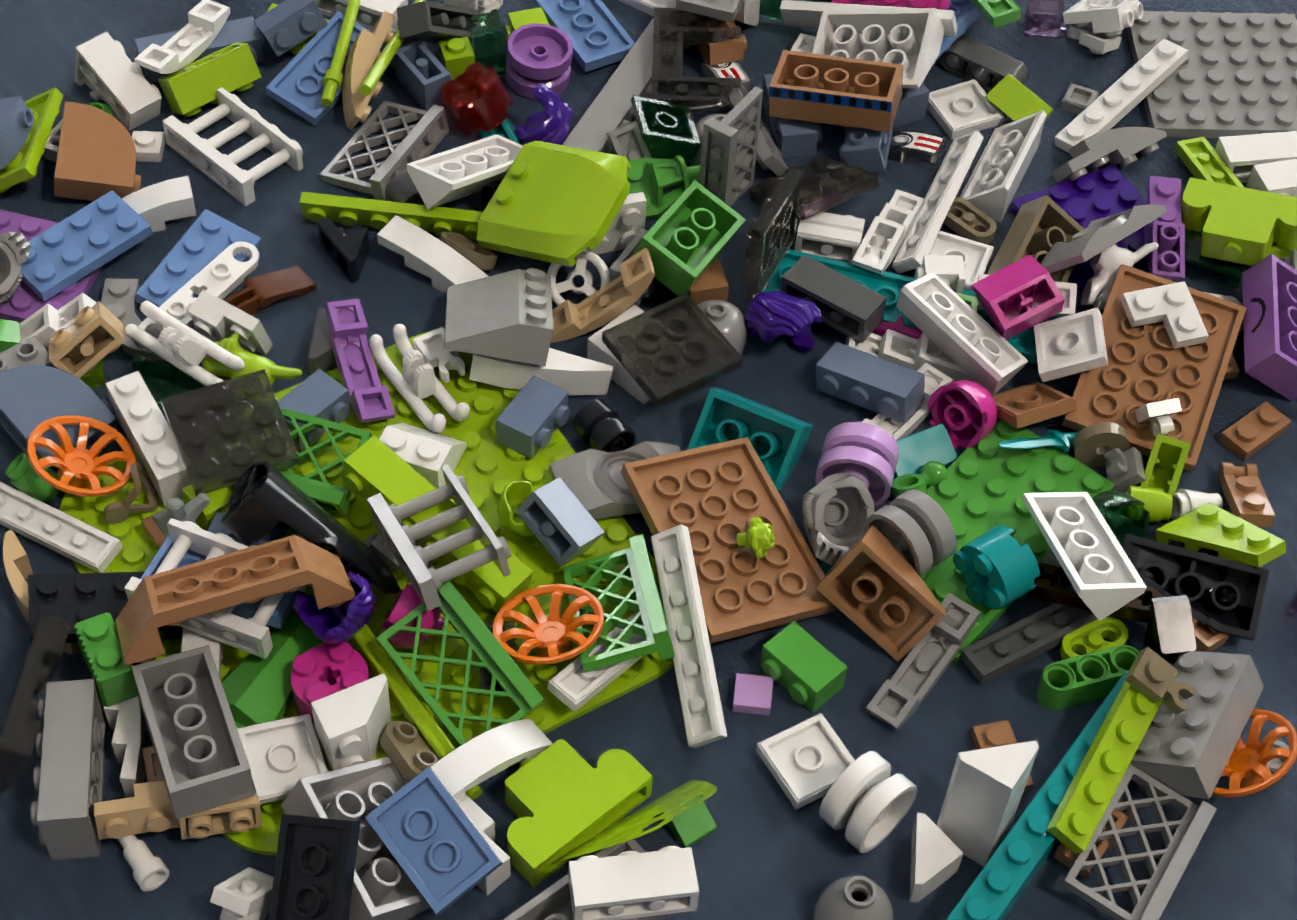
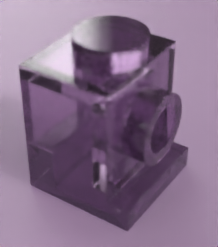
[1024,0,1067,37]

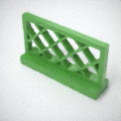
[206,396,372,517]
[562,534,676,672]
[376,580,544,746]

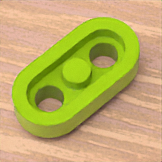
[1060,617,1129,660]

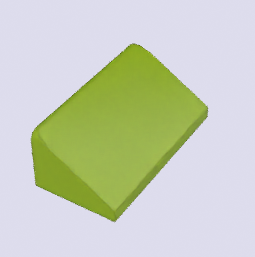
[986,74,1054,121]

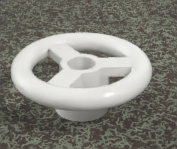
[547,250,611,306]

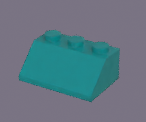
[687,388,813,491]

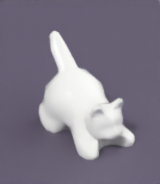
[1081,242,1159,310]

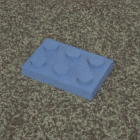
[365,767,503,915]

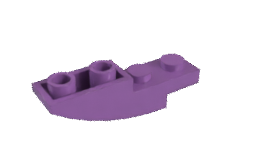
[1144,176,1185,281]

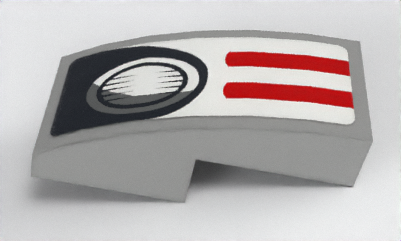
[701,61,750,95]

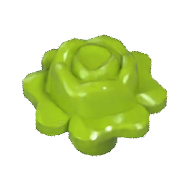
[737,516,775,559]

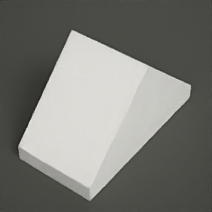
[909,813,964,903]

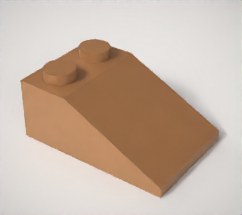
[816,525,947,662]

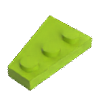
[1156,503,1286,567]

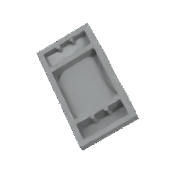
[1041,204,1167,273]
[549,441,681,519]

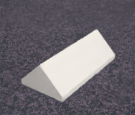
[959,110,1047,223]
[407,134,523,210]
[896,272,1028,395]
[1022,492,1147,621]
[937,740,1039,867]

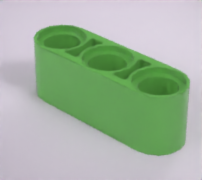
[1036,645,1139,710]

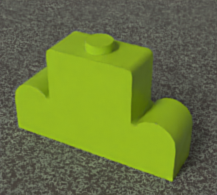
[1181,177,1297,266]
[505,739,653,887]

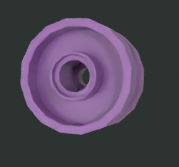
[506,23,573,99]

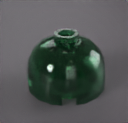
[1092,490,1150,547]

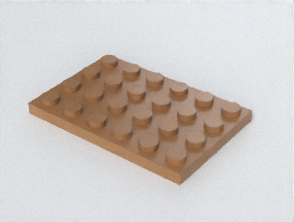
[1062,264,1247,472]
[621,437,837,644]

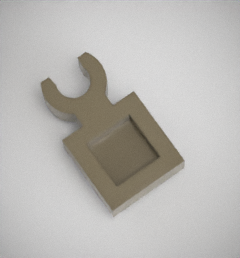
[1124,647,1196,714]

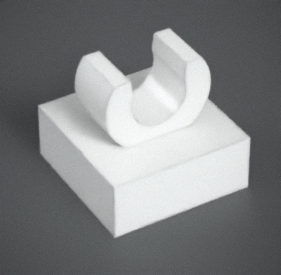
[1135,398,1182,437]

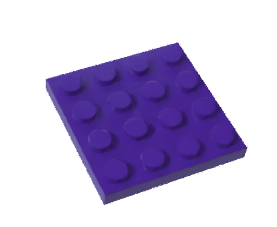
[1010,165,1148,291]

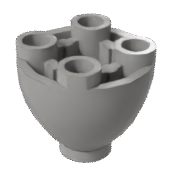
[813,875,893,920]

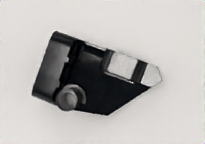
[220,461,401,594]

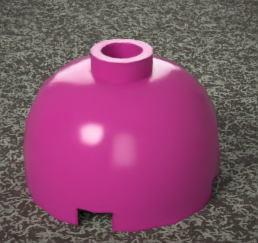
[928,379,997,449]
[377,579,445,649]

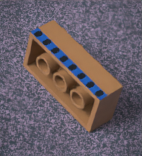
[769,50,903,132]

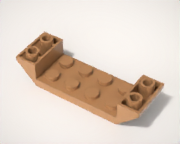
[115,535,356,665]

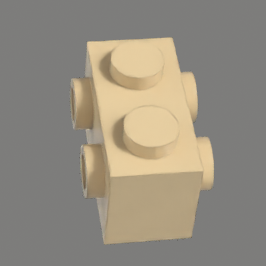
[48,301,125,378]

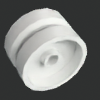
[819,751,918,853]

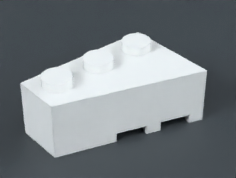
[74,31,162,131]

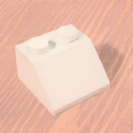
[379,423,467,488]
[311,673,391,771]

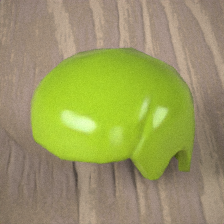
[497,481,535,537]

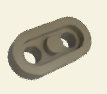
[943,197,997,244]
[439,231,498,273]
[380,721,439,782]

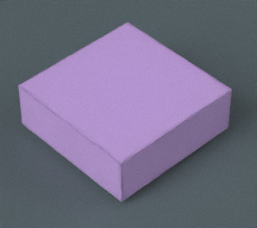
[733,673,773,716]

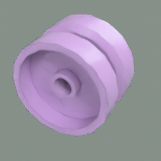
[815,422,900,507]

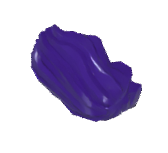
[514,83,573,145]
[744,290,822,352]
[293,571,377,645]

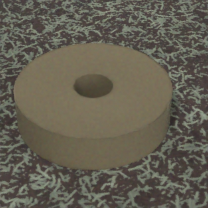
[1072,422,1130,467]

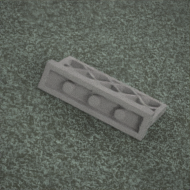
[699,86,763,207]
[319,101,449,201]
[1061,764,1217,920]

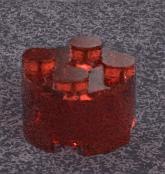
[441,62,513,135]

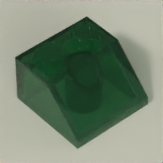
[631,95,701,167]

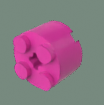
[291,642,369,726]

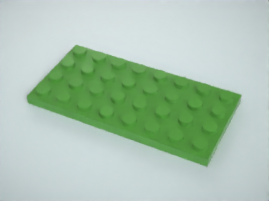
[921,418,1115,666]

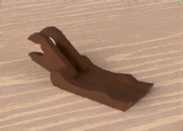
[224,265,317,316]

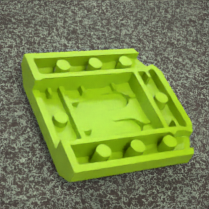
[476,141,631,267]

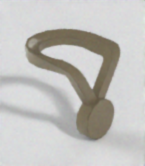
[104,462,158,524]

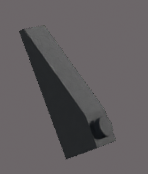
[1122,534,1269,641]

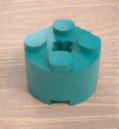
[953,525,1040,610]

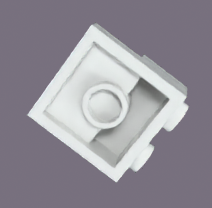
[1063,0,1144,36]
[186,290,273,355]

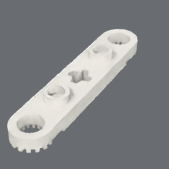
[138,241,259,353]

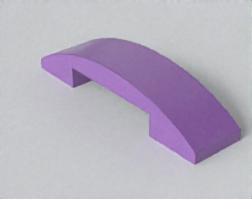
[326,298,395,423]

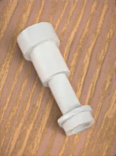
[118,835,170,892]

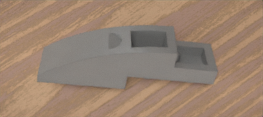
[1052,127,1167,183]

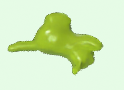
[202,332,302,402]

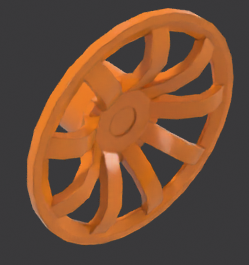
[27,415,136,497]
[493,584,604,665]
[1212,709,1297,798]

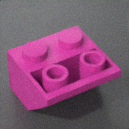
[971,255,1065,340]

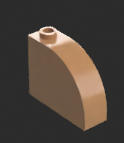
[54,101,142,201]

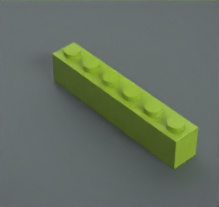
[341,435,534,613]

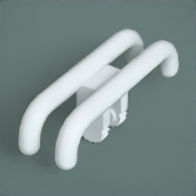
[124,301,245,395]
[369,324,470,434]

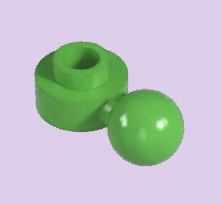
[891,461,948,499]

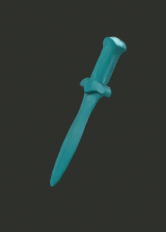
[998,429,1079,452]

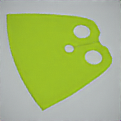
[557,780,717,862]

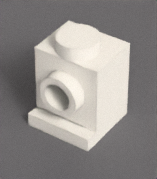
[915,255,966,294]

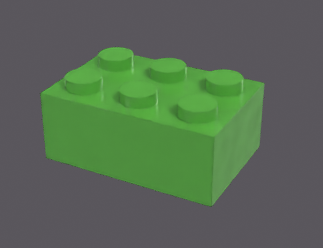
[632,180,746,299]

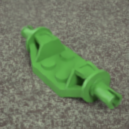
[627,155,700,221]

